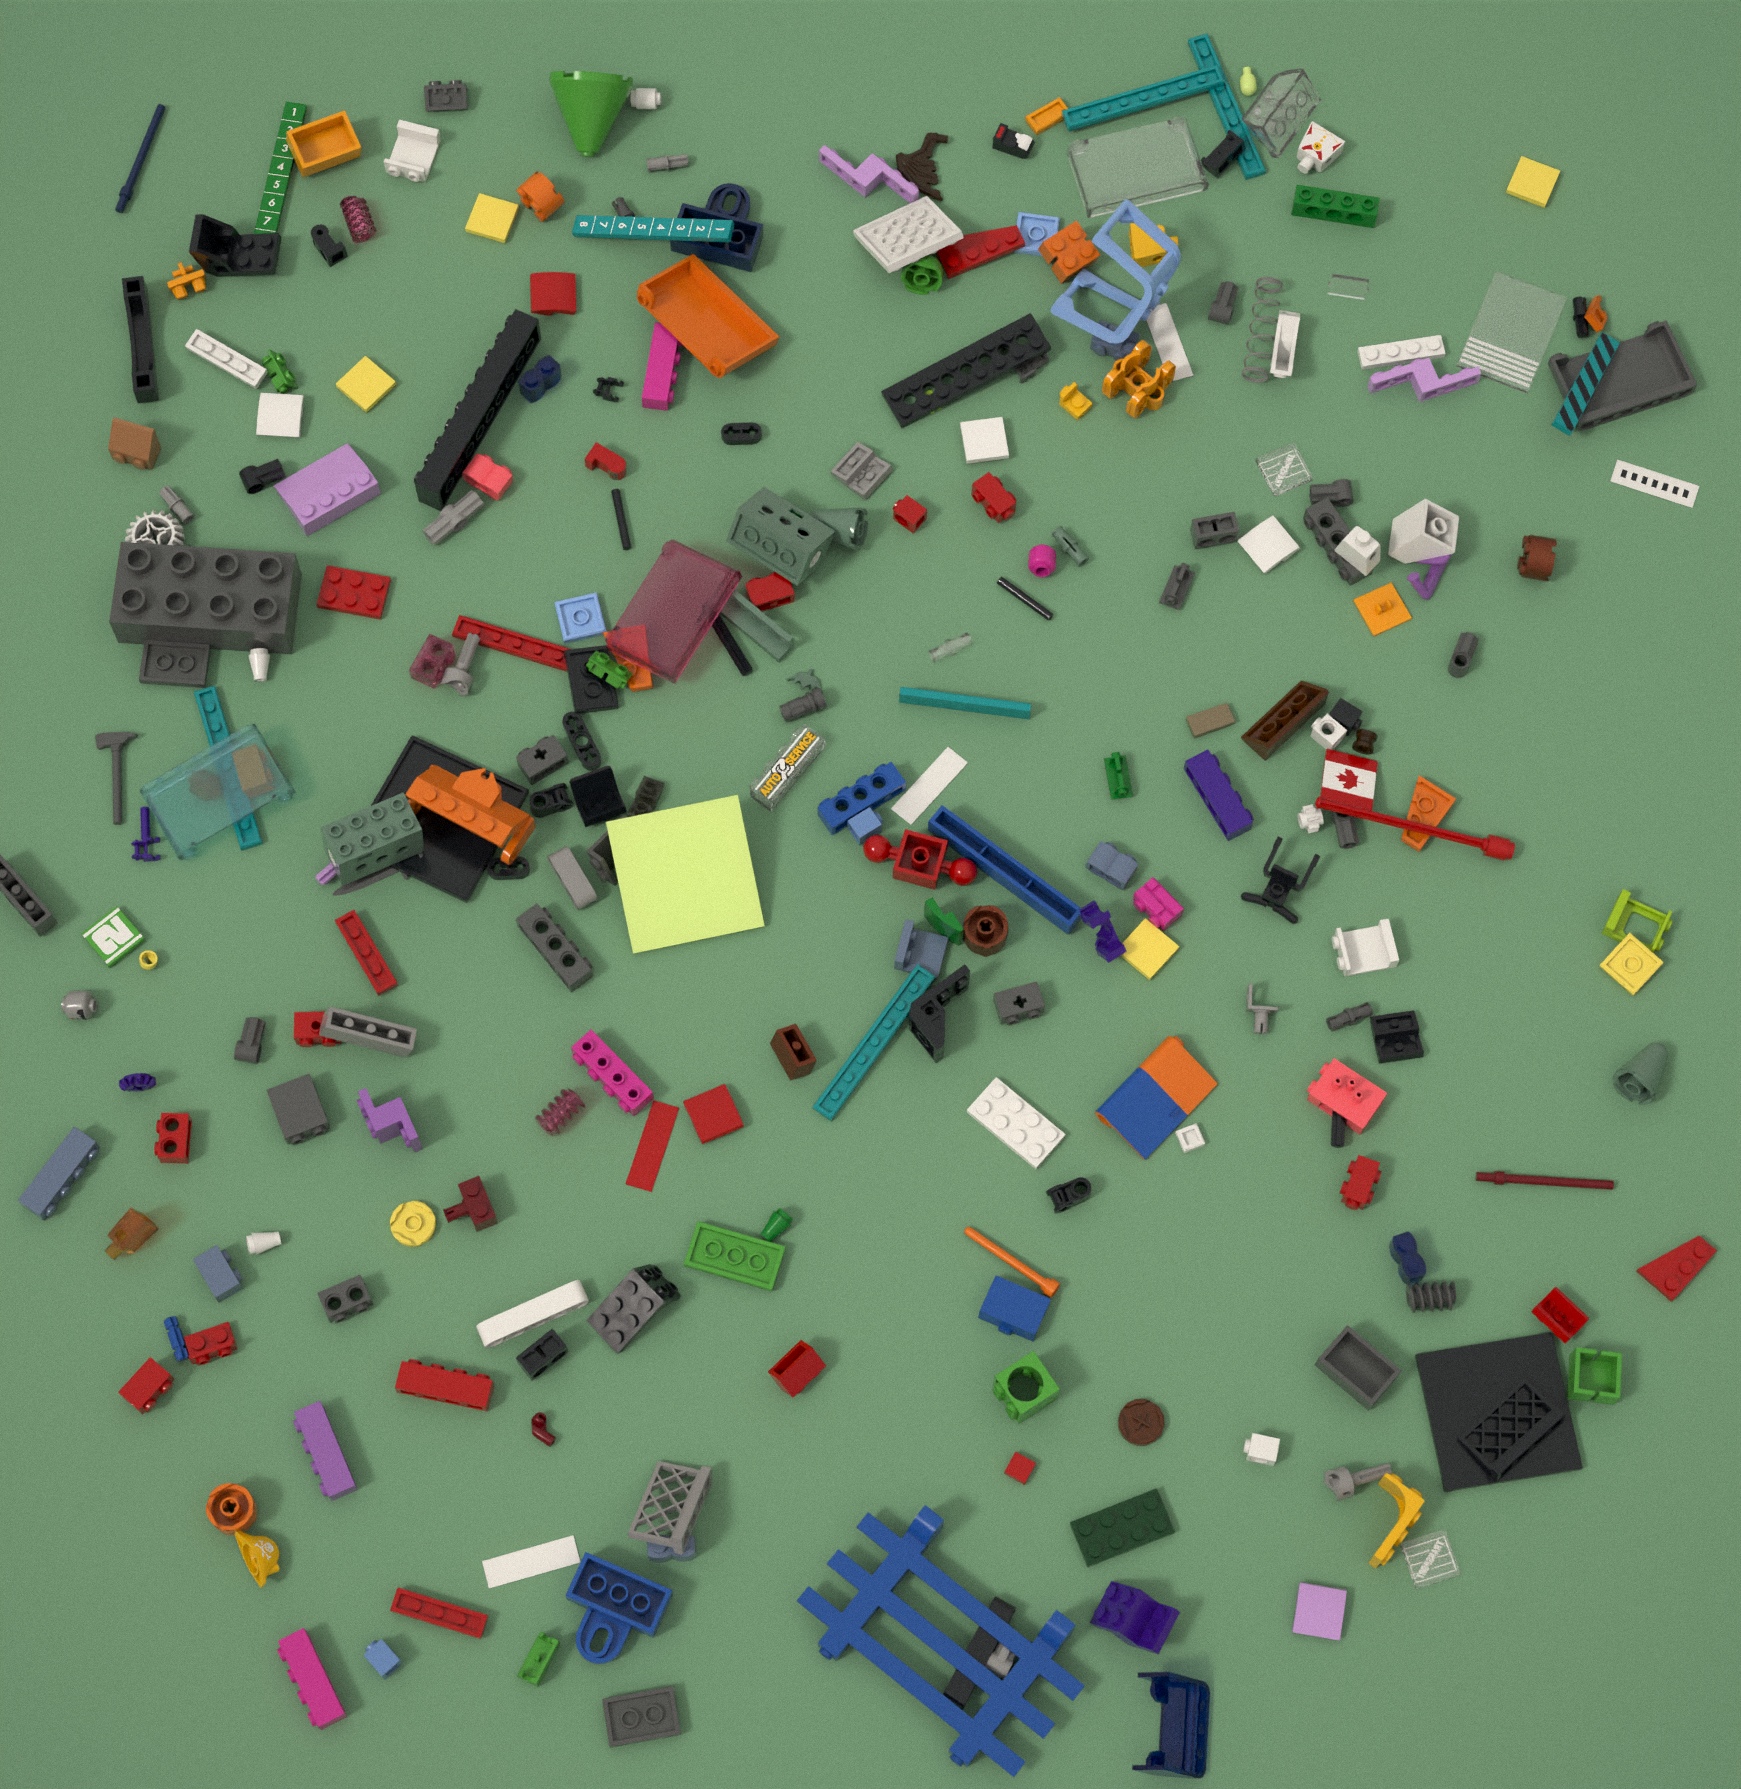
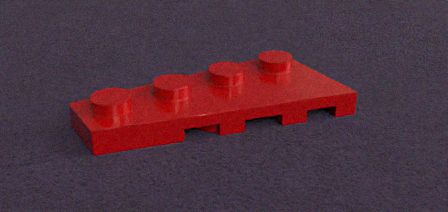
[936,225,1025,279]

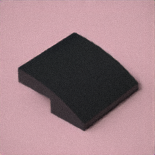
[1370,1010,1424,1064]

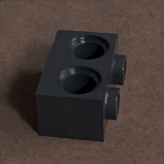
[516,1328,568,1381]

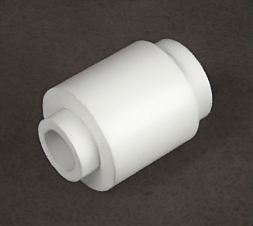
[631,88,661,109]

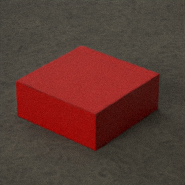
[1004,1452,1036,1485]

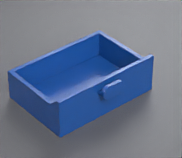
[978,1275,1051,1342]

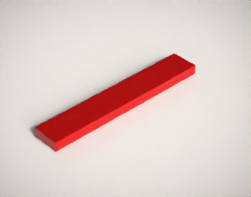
[452,615,570,672]

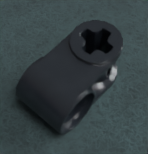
[530,783,574,818]
[1046,1177,1091,1213]

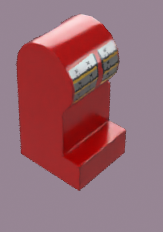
[585,442,626,480]

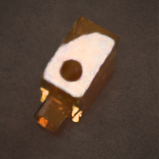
[105,1208,159,1260]

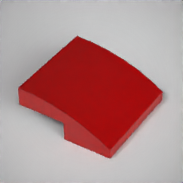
[530,272,576,316]
[683,1084,744,1144]

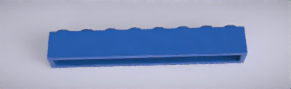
[928,805,1082,935]

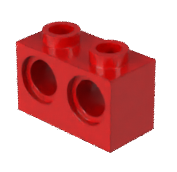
[154,1113,192,1164]

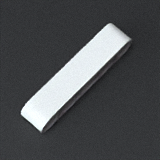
[476,1280,589,1348]

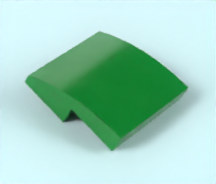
[924,897,964,946]

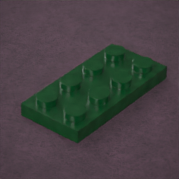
[1070,1488,1175,1568]

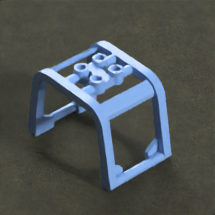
[1050,199,1181,344]

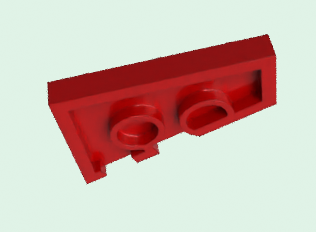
[1636,1236,1717,1302]

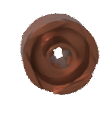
[1517,534,1557,582]
[963,905,1008,957]

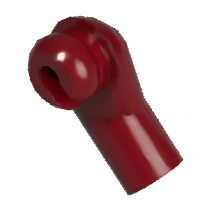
[531,1412,556,1447]

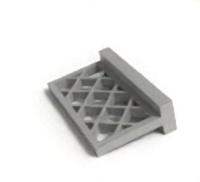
[628,1461,712,1555]

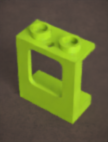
[1602,889,1673,952]

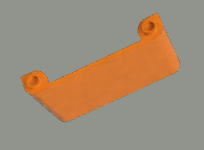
[637,254,780,378]

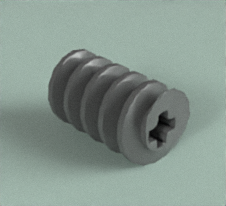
[1406,1281,1456,1313]

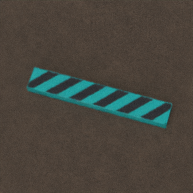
[1551,332,1620,436]

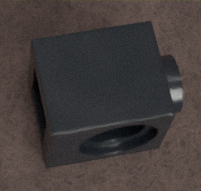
[1329,698,1363,736]

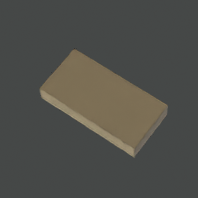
[1186,703,1235,738]

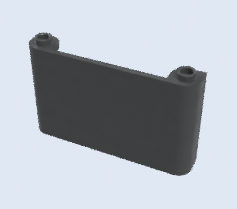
[1548,320,1697,431]

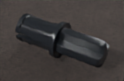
[1573,296,1589,338]

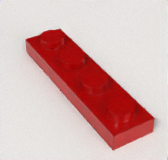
[335,910,398,996]
[390,1588,489,1639]

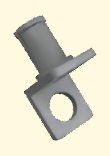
[1246,983,1279,1034]

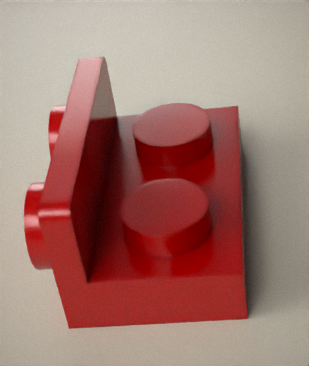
[184,1322,237,1365]

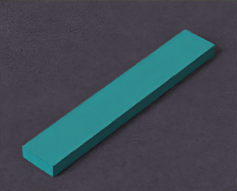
[899,687,1031,719]

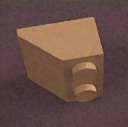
[108,417,161,470]

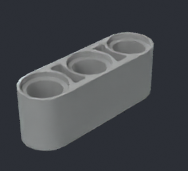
[547,846,598,910]

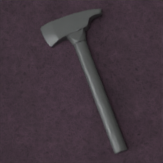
[95,732,138,825]

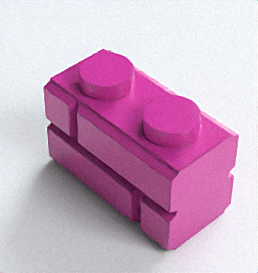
[1133,877,1184,931]

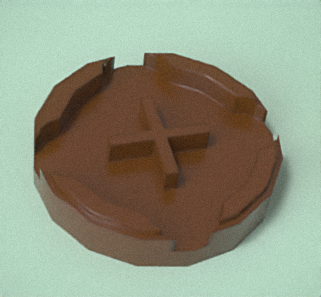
[1118,1399,1164,1446]

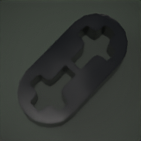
[721,422,762,445]
[487,857,530,880]

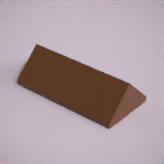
[1241,681,1329,761]

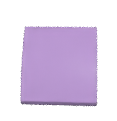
[1292,1582,1347,1641]

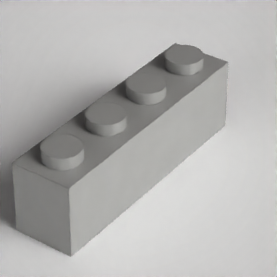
[319,1006,417,1058]

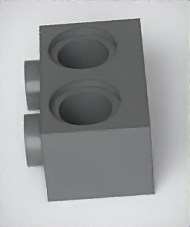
[1190,512,1239,549]
[317,1275,373,1323]

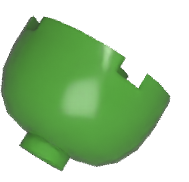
[901,254,943,295]

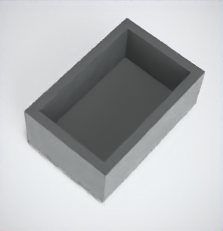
[1315,1325,1402,1411]

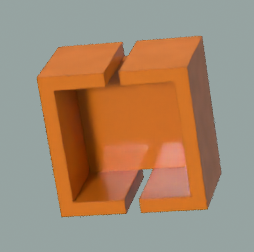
[1038,220,1100,284]

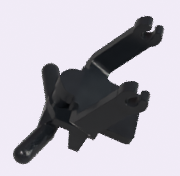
[1241,836,1320,924]

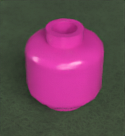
[1028,544,1056,577]

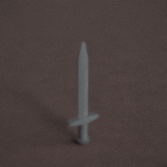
[333,852,423,896]

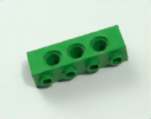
[1291,185,1380,228]

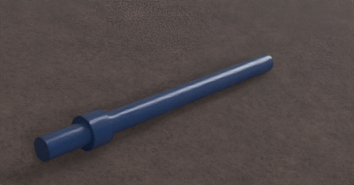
[115,104,166,213]

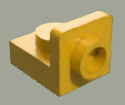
[1059,382,1093,421]

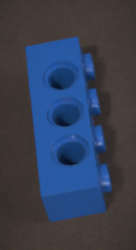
[818,762,906,836]

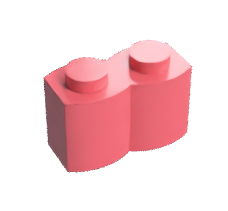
[462,453,513,501]

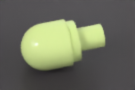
[1240,67,1257,96]

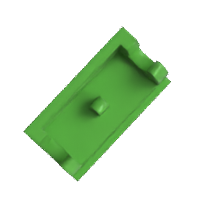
[517,1632,561,1687]

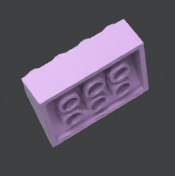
[274,443,381,536]

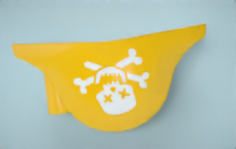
[234,1531,279,1588]

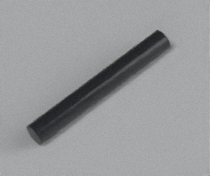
[611,489,631,550]
[997,577,1053,621]

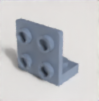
[894,919,948,979]

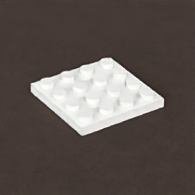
[853,196,964,273]

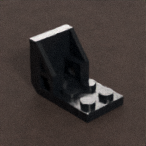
[189,214,282,277]
[908,964,970,1063]

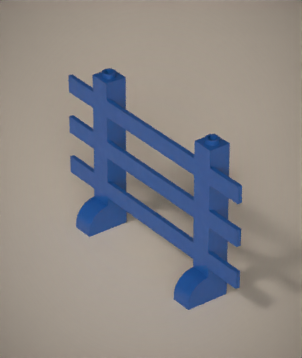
[797,1505,1085,1777]

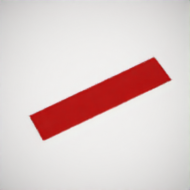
[626,1100,679,1192]

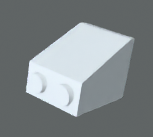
[1388,499,1459,564]

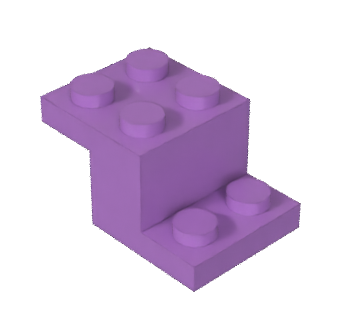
[356,1088,423,1153]

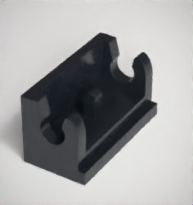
[1200,130,1246,178]

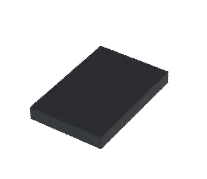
[564,645,619,714]

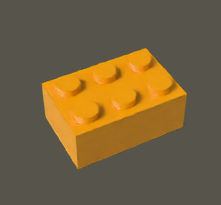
[286,110,361,178]

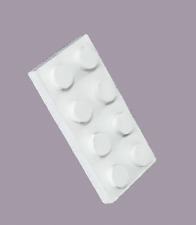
[967,1077,1066,1170]

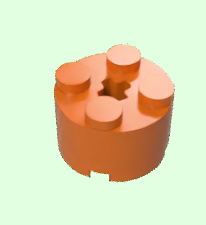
[516,171,565,222]
[206,1483,257,1535]

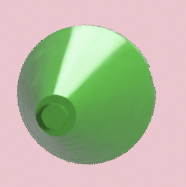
[549,71,633,157]

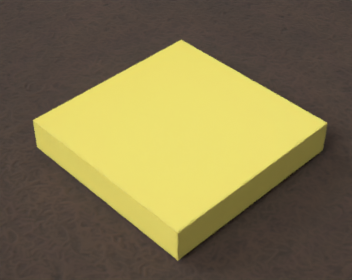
[1506,156,1560,208]
[465,193,519,243]
[336,356,396,413]
[1120,918,1179,980]
[1599,933,1664,996]

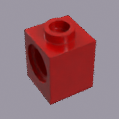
[893,495,927,534]

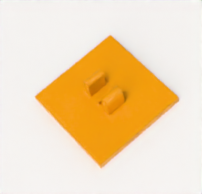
[1353,582,1412,637]

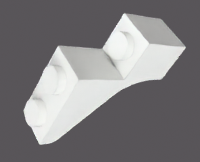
[1270,310,1300,378]

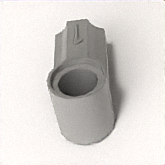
[985,1643,1015,1680]

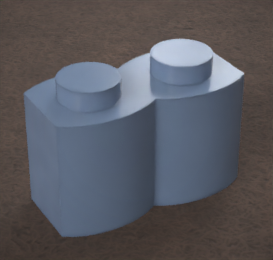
[1085,841,1138,890]
[647,1535,696,1563]

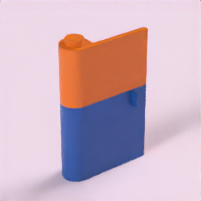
[1095,1036,1218,1160]

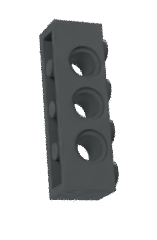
[1303,497,1373,586]
[0,854,57,936]
[516,903,593,993]

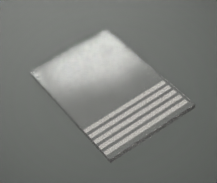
[1456,271,1567,394]

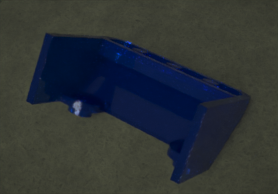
[1132,1672,1210,1779]

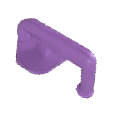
[1407,554,1452,600]

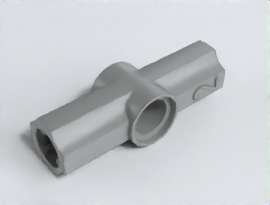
[422,490,484,545]

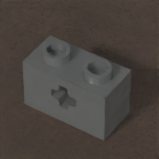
[516,734,569,785]
[993,981,1045,1025]

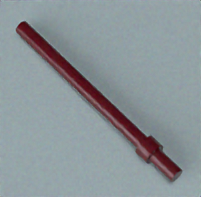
[1475,1171,1614,1190]

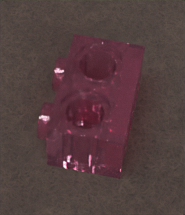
[409,634,456,689]

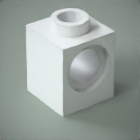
[1310,714,1347,750]
[1243,1433,1280,1466]

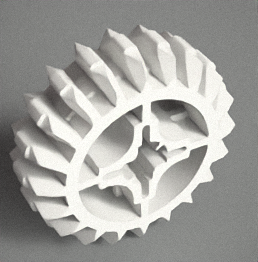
[125,510,185,546]

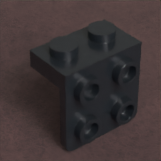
[569,766,627,827]

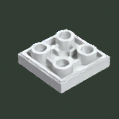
[960,417,1009,464]

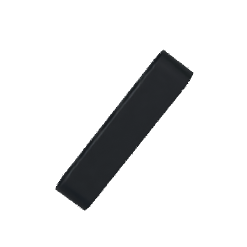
[943,1596,1017,1710]

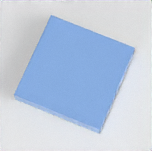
[1013,212,1060,256]
[554,592,606,644]

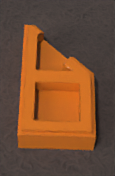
[1584,295,1607,332]

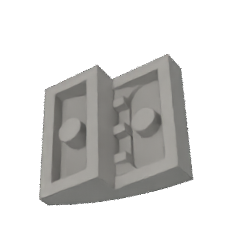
[830,442,893,500]

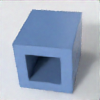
[847,807,883,846]
[364,1639,403,1680]

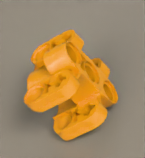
[1102,340,1176,419]

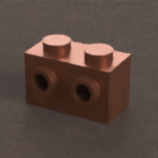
[770,1024,817,1081]

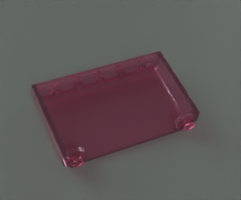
[605,539,742,684]

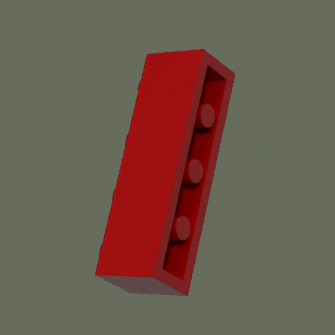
[395,1359,494,1412]

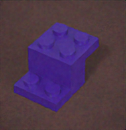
[1090,1581,1180,1654]

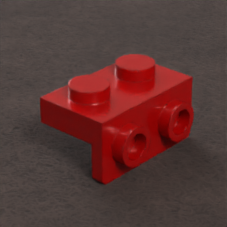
[1531,1287,1589,1344]

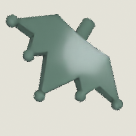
[786,669,823,693]

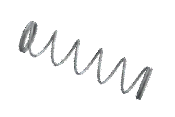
[1241,277,1283,382]

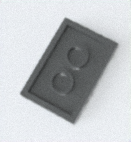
[139,640,211,688]
[602,1686,681,1748]

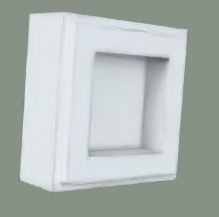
[1175,1123,1206,1153]

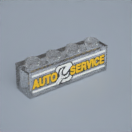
[750,724,825,812]

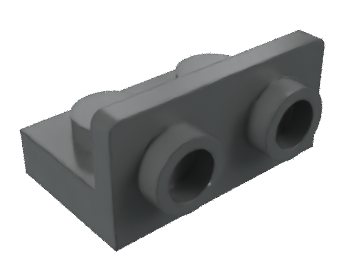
[424,80,468,111]

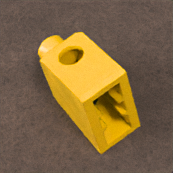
[1129,223,1178,267]

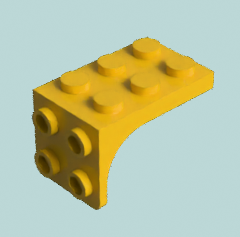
[1368,1473,1425,1569]

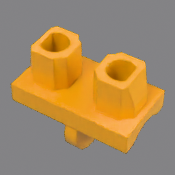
[167,262,206,300]

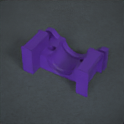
[1079,901,1127,963]

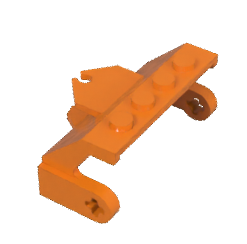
[405,765,536,865]

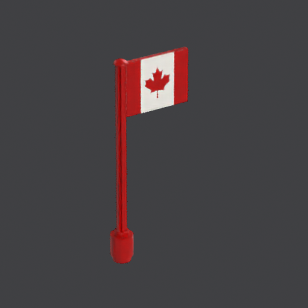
[1315,749,1515,861]

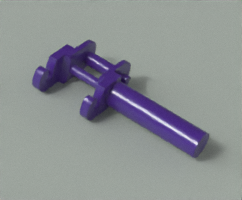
[131,807,161,862]

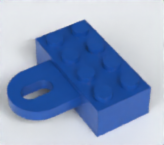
[565,1552,673,1664]

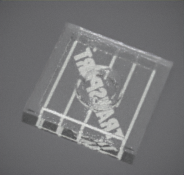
[1255,442,1313,497]
[1400,1529,1461,1589]

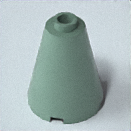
[809,508,868,551]
[1612,1043,1668,1105]

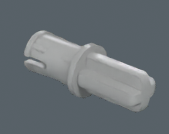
[646,154,688,172]
[159,486,195,524]

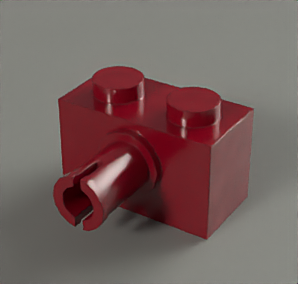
[443,1176,498,1232]

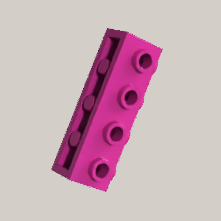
[571,1030,654,1116]

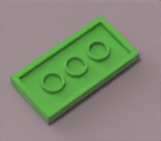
[684,1221,786,1292]

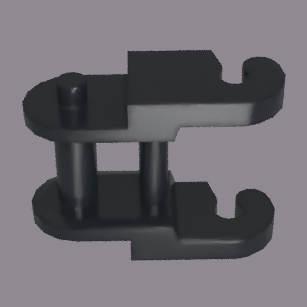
[593,377,624,402]

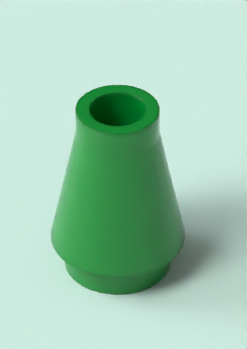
[760,1208,793,1242]

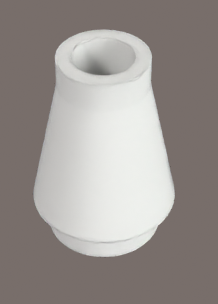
[248,648,270,682]
[246,1231,281,1255]

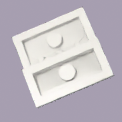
[256,393,304,438]
[1238,516,1300,575]

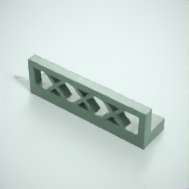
[715,584,793,662]

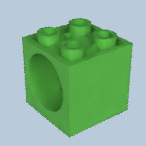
[992,1351,1060,1424]

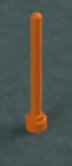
[964,1227,1061,1299]

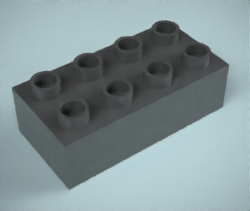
[109,542,302,654]

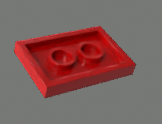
[316,565,391,620]

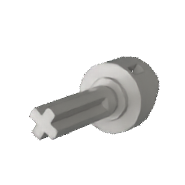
[440,633,480,696]
[1324,1463,1393,1501]

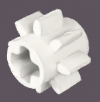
[1297,804,1324,833]

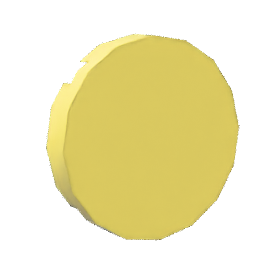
[390,1201,436,1247]

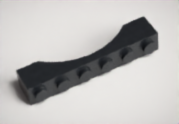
[122,276,159,403]

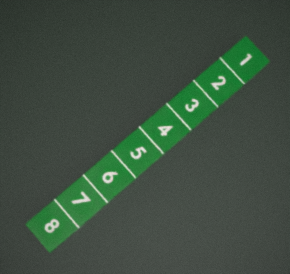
[254,102,307,234]

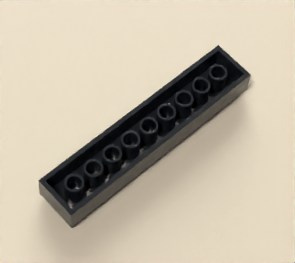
[414,309,541,511]

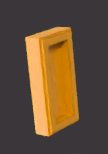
[1025,97,1068,136]

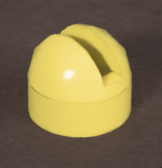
[139,950,158,970]

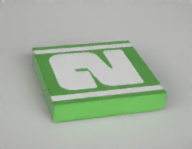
[81,906,145,968]

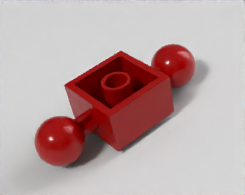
[863,829,977,890]

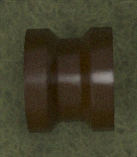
[1352,729,1378,755]

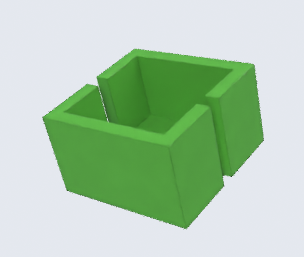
[1567,1347,1622,1405]

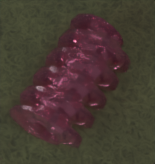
[340,196,377,243]
[535,1088,585,1137]

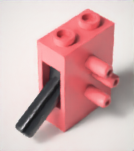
[1307,1058,1387,1148]

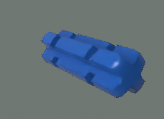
[164,1316,189,1361]

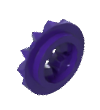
[119,1073,156,1092]

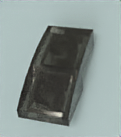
[627,776,664,817]

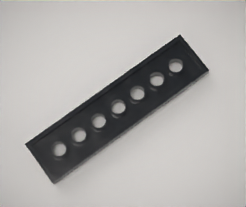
[881,313,1051,428]

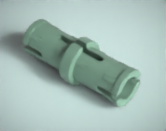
[1051,526,1089,567]

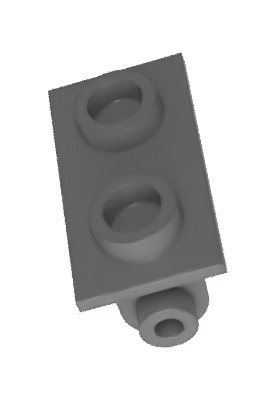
[1159,563,1195,610]

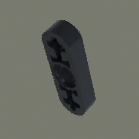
[562,712,601,771]

